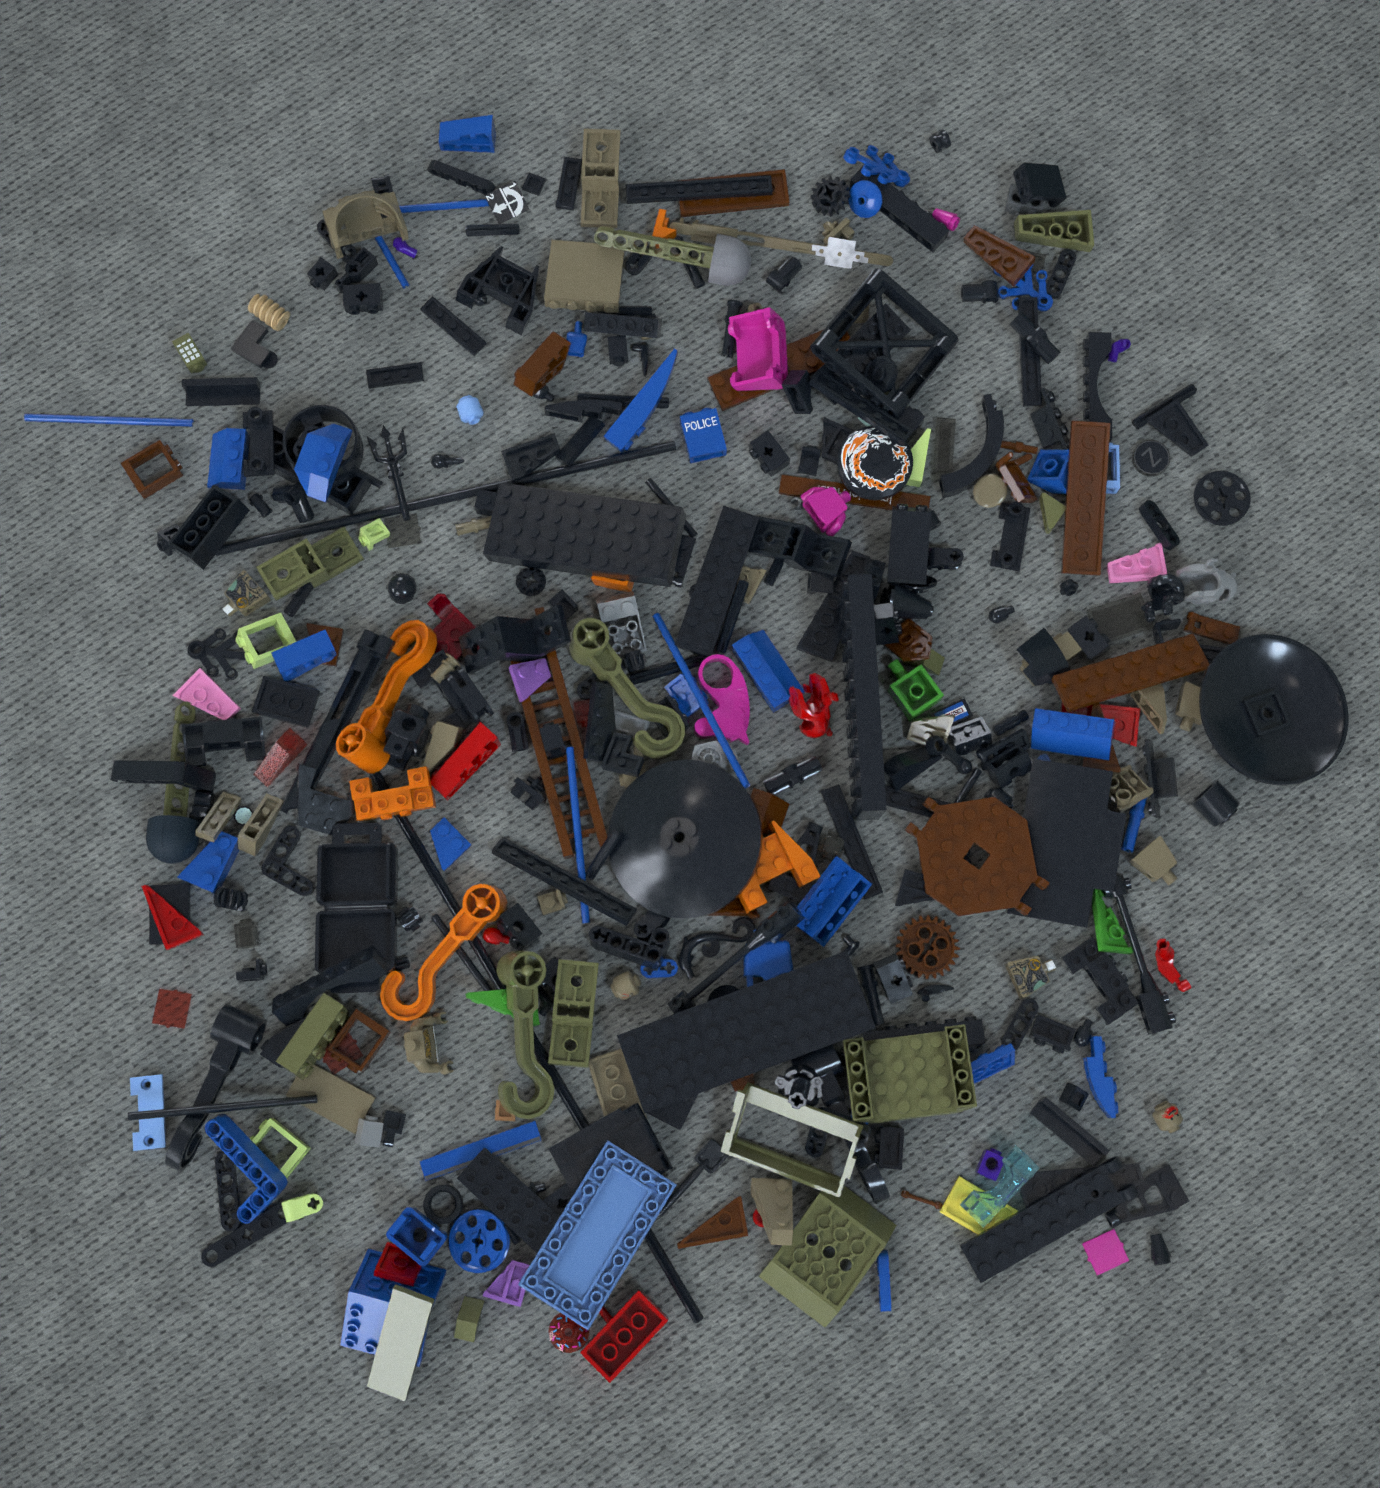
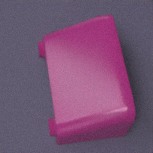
[728,307,788,391]

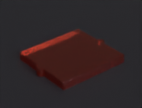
[152,989,192,1029]
[323,1033,364,1075]

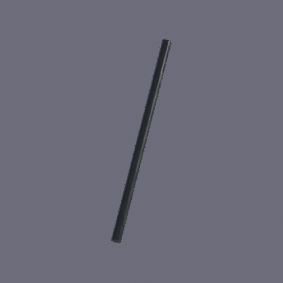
[128,1095,317,1121]

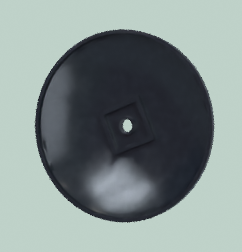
[1199,634,1349,786]

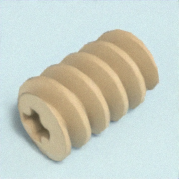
[248,294,290,331]

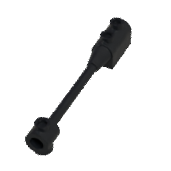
[1102,874,1176,1035]
[668,900,805,1014]

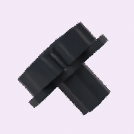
[774,1065,824,1109]

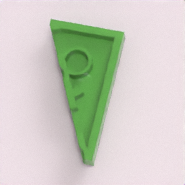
[1091,889,1134,954]
[465,989,540,1026]

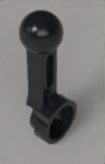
[926,736,972,774]

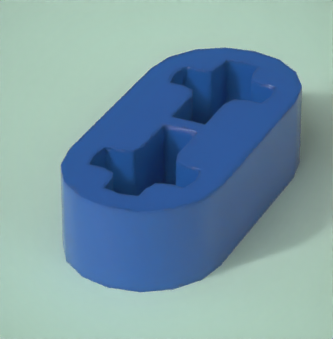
[640,959,678,979]

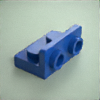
[664,673,709,718]

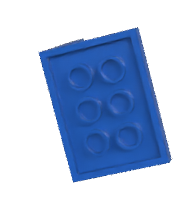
[340,1249,447,1367]

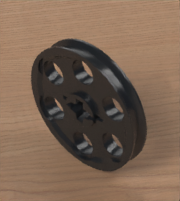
[1194,471,1251,526]

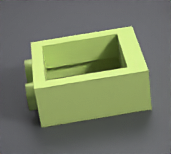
[236,613,297,669]
[250,1118,311,1178]

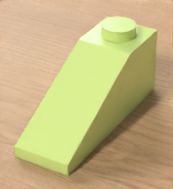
[906,428,931,487]

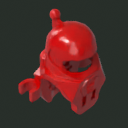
[789,673,839,738]

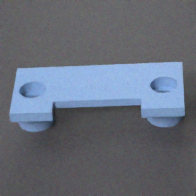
[130,1074,166,1151]

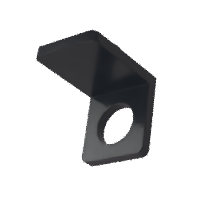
[1152,619,1181,644]

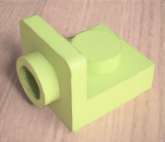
[359,518,390,551]

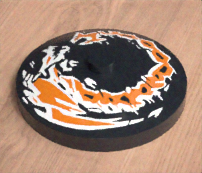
[837,426,913,500]

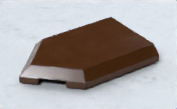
[884,619,933,661]

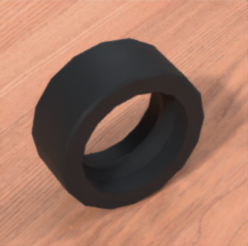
[423,1184,463,1224]

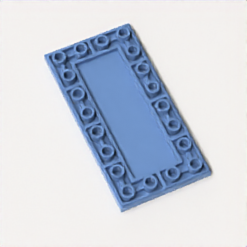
[518,1140,677,1330]

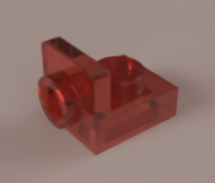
[574,699,590,728]

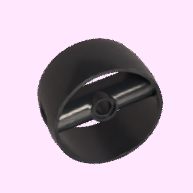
[283,405,364,487]

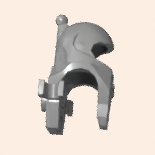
[1176,558,1237,604]
[692,741,738,774]

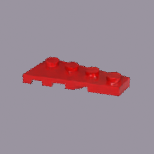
[1061,702,1140,747]

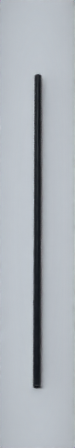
[216,441,676,556]

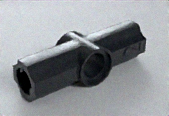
[1010,313,1061,364]
[763,756,823,795]

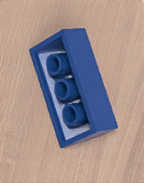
[731,630,805,713]
[1031,708,1115,761]

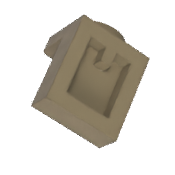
[537,889,568,916]

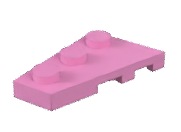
[1107,543,1167,583]
[173,668,241,720]

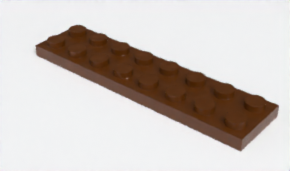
[707,330,850,411]
[1061,421,1111,576]
[1051,633,1210,712]

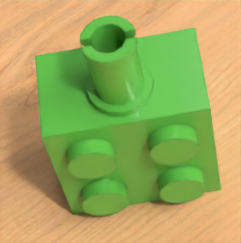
[888,659,944,721]

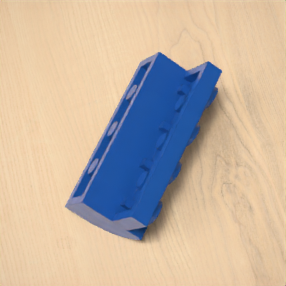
[796,856,872,947]

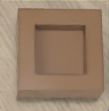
[495,1100,516,1121]

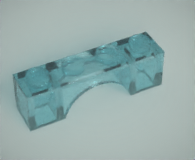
[960,1145,1039,1228]

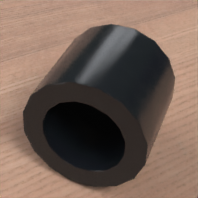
[1191,780,1240,827]

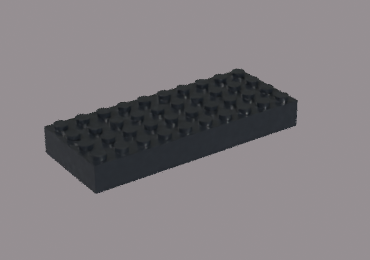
[483,483,686,587]

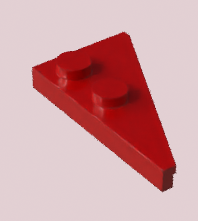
[141,885,204,950]

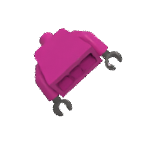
[791,487,851,537]

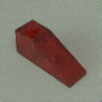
[253,728,308,787]

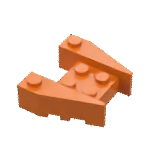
[738,821,821,913]

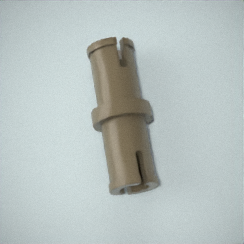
[455,515,492,536]

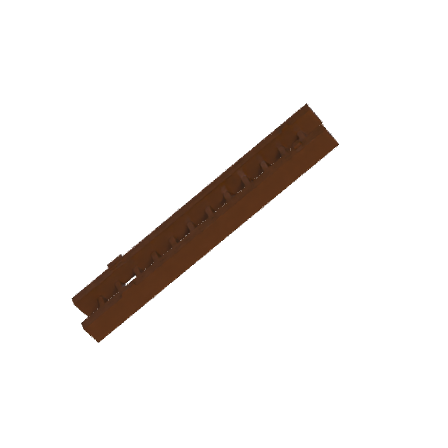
[507,607,608,859]

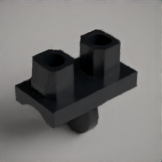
[510,776,547,810]

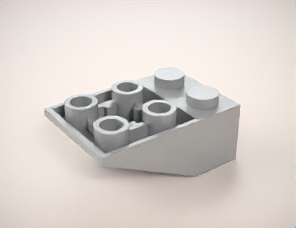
[596,591,647,657]

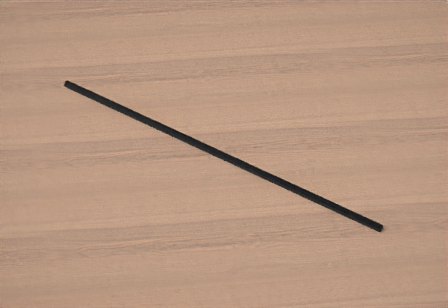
[370,771,703,1324]

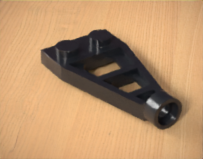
[767,822,823,903]
[1104,1164,1189,1228]

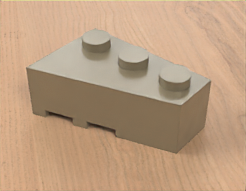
[750,1178,793,1245]

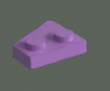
[509,658,551,702]
[483,1260,530,1307]

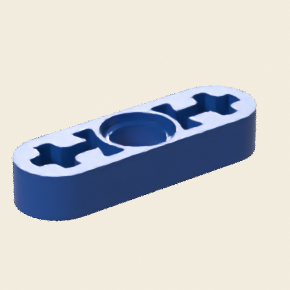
[877,1250,891,1312]

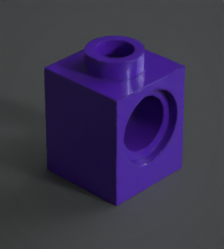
[975,1148,1006,1181]

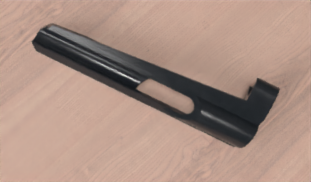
[280,629,395,814]

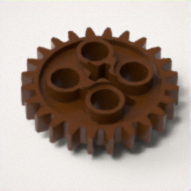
[895,915,960,980]

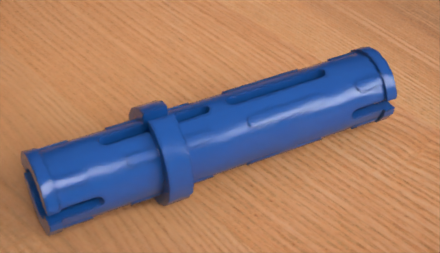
[1121,797,1148,852]

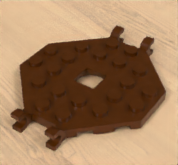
[905,797,1050,917]

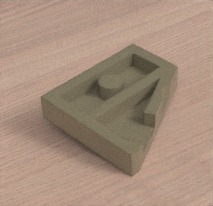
[906,715,955,749]

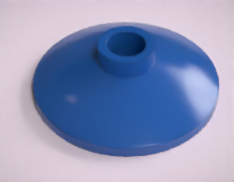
[848,180,882,218]

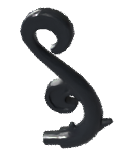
[679,917,755,979]

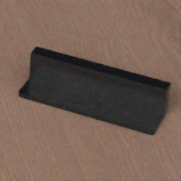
[182,377,260,406]

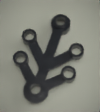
[187,628,261,680]

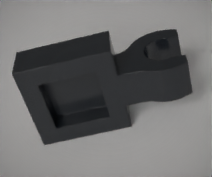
[382,1110,406,1147]

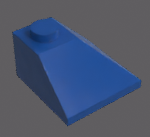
[1027,450,1069,494]

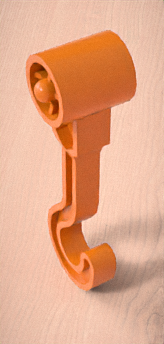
[336,620,437,773]
[380,884,508,1021]

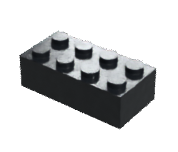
[167,485,250,570]

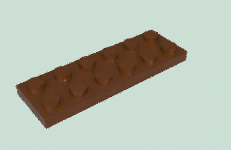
[678,169,790,217]

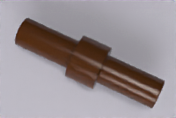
[1000,441,1038,454]

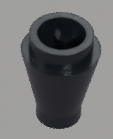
[1150,1234,1172,1265]

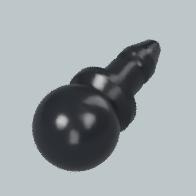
[431,454,465,469]

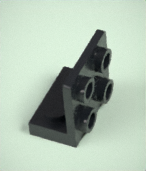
[647,1094,698,1130]

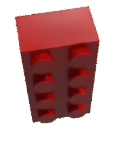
[580,1289,669,1383]

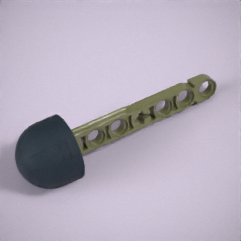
[146,702,200,864]

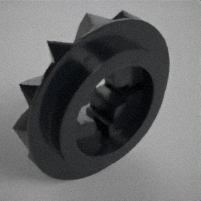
[516,567,546,596]

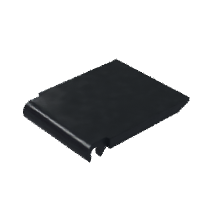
[548,1103,673,1195]

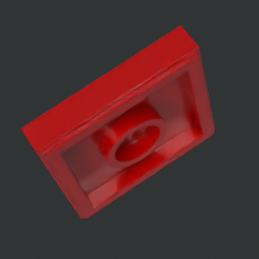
[374,1242,422,1286]

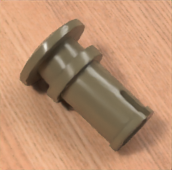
[431,653,461,684]

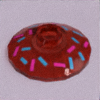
[548,1313,589,1353]

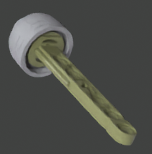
[594,227,751,286]

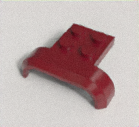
[427,594,479,661]

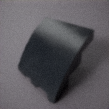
[1017,628,1071,686]

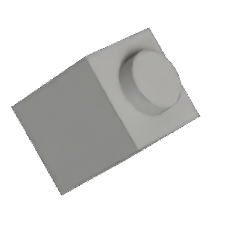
[355,1115,384,1148]

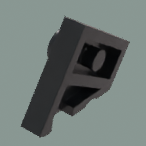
[821,417,854,465]
[895,869,934,906]

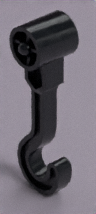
[165,1004,267,1172]
[790,1044,890,1204]

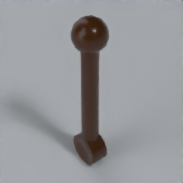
[901,1191,942,1209]

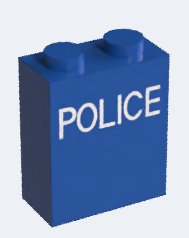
[680,408,727,464]

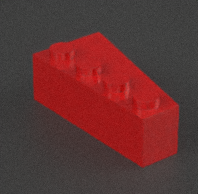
[430,722,501,801]

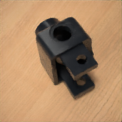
[383,704,430,772]

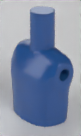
[566,321,587,357]

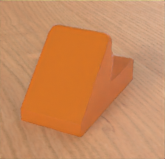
[652,209,677,249]

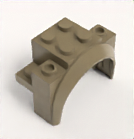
[322,190,409,259]

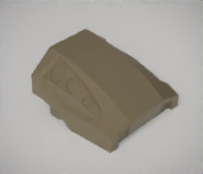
[1107,765,1153,813]

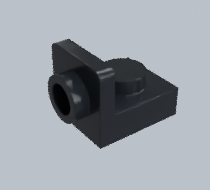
[798,445,821,476]
[157,524,180,556]
[236,958,267,982]

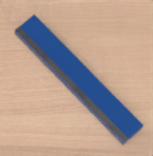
[420,1121,542,1181]

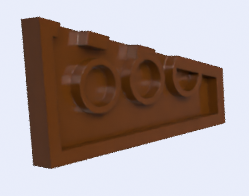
[964,225,1035,287]

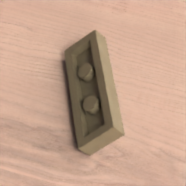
[196,792,241,843]

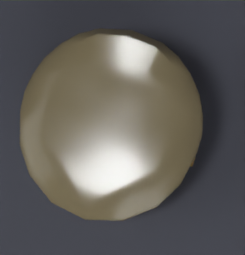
[973,474,1007,508]

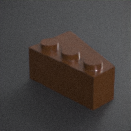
[513,331,571,397]

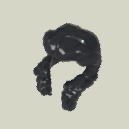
[1141,574,1185,623]

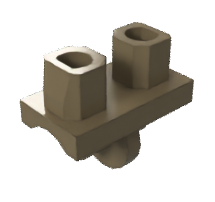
[822,217,855,245]

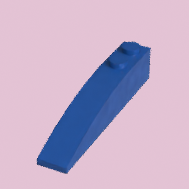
[604,348,678,453]

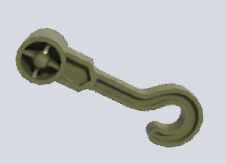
[569,618,685,759]
[497,951,554,1119]

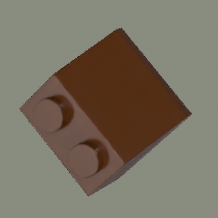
[751,788,790,837]

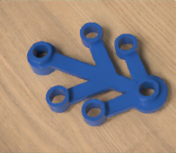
[843,145,910,187]
[993,265,1053,311]

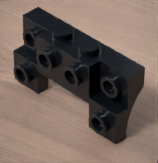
[411,649,485,730]
[182,717,266,767]
[1061,937,1139,1025]

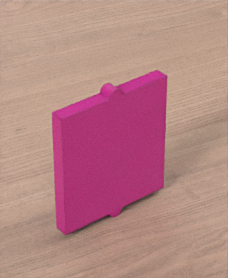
[1082,1229,1129,1276]

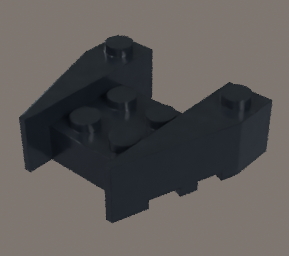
[455,246,539,336]

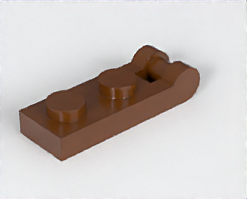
[1183,612,1240,644]

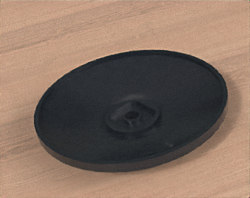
[608,760,763,919]

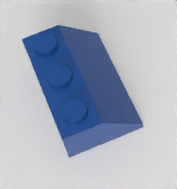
[207,428,250,490]

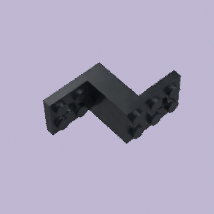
[458,605,571,674]

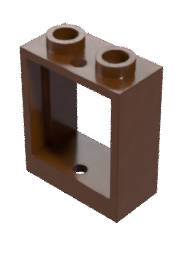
[121,440,183,499]
[328,1009,391,1074]

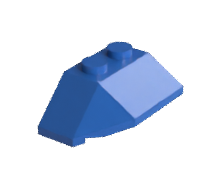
[294,424,353,503]

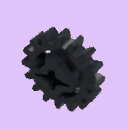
[811,176,851,217]

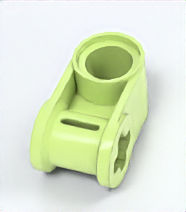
[281,1193,323,1222]

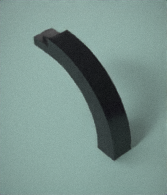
[939,394,1004,498]

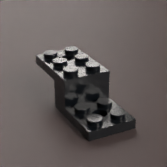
[748,516,852,578]

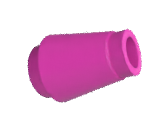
[932,208,960,231]

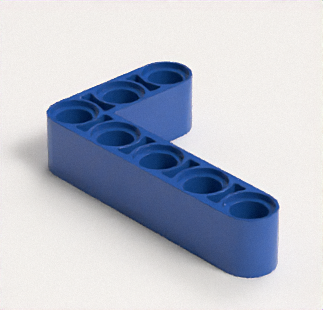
[205,1114,288,1224]

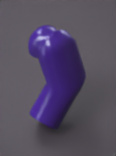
[1108,339,1131,363]

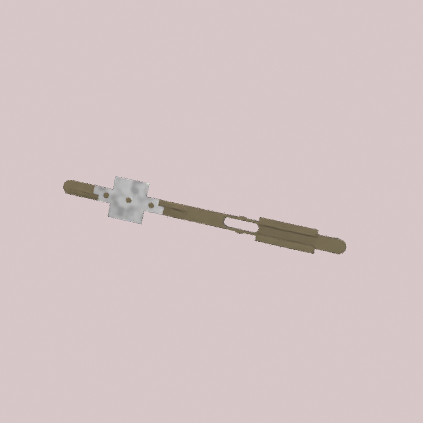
[669,217,893,269]

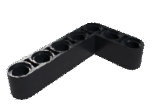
[110,760,217,792]

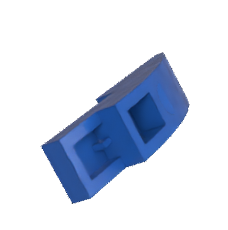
[1083,1036,1118,1118]

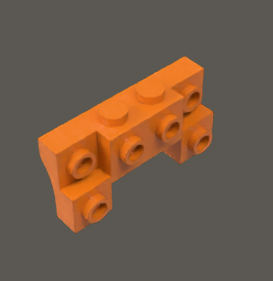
[349,766,436,822]

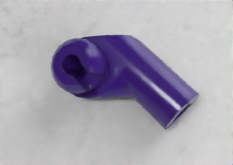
[393,237,417,258]

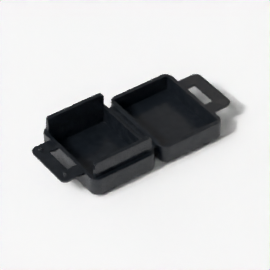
[315,823,398,993]

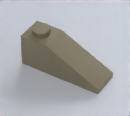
[1131,684,1167,734]
[238,793,284,856]

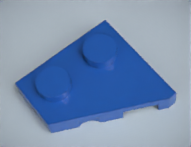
[430,817,472,872]

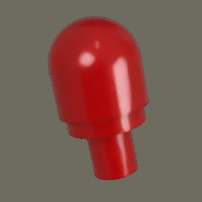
[482,927,510,945]

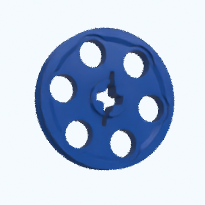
[449,1209,510,1273]

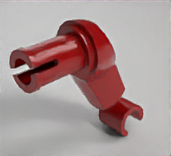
[1155,939,1191,992]

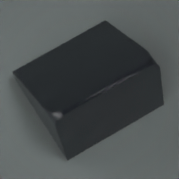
[1059,1083,1089,1112]

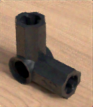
[271,482,315,523]

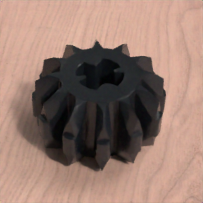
[213,887,248,912]

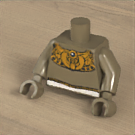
[404,1012,454,1075]

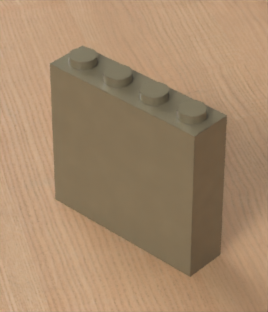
[544,240,625,313]

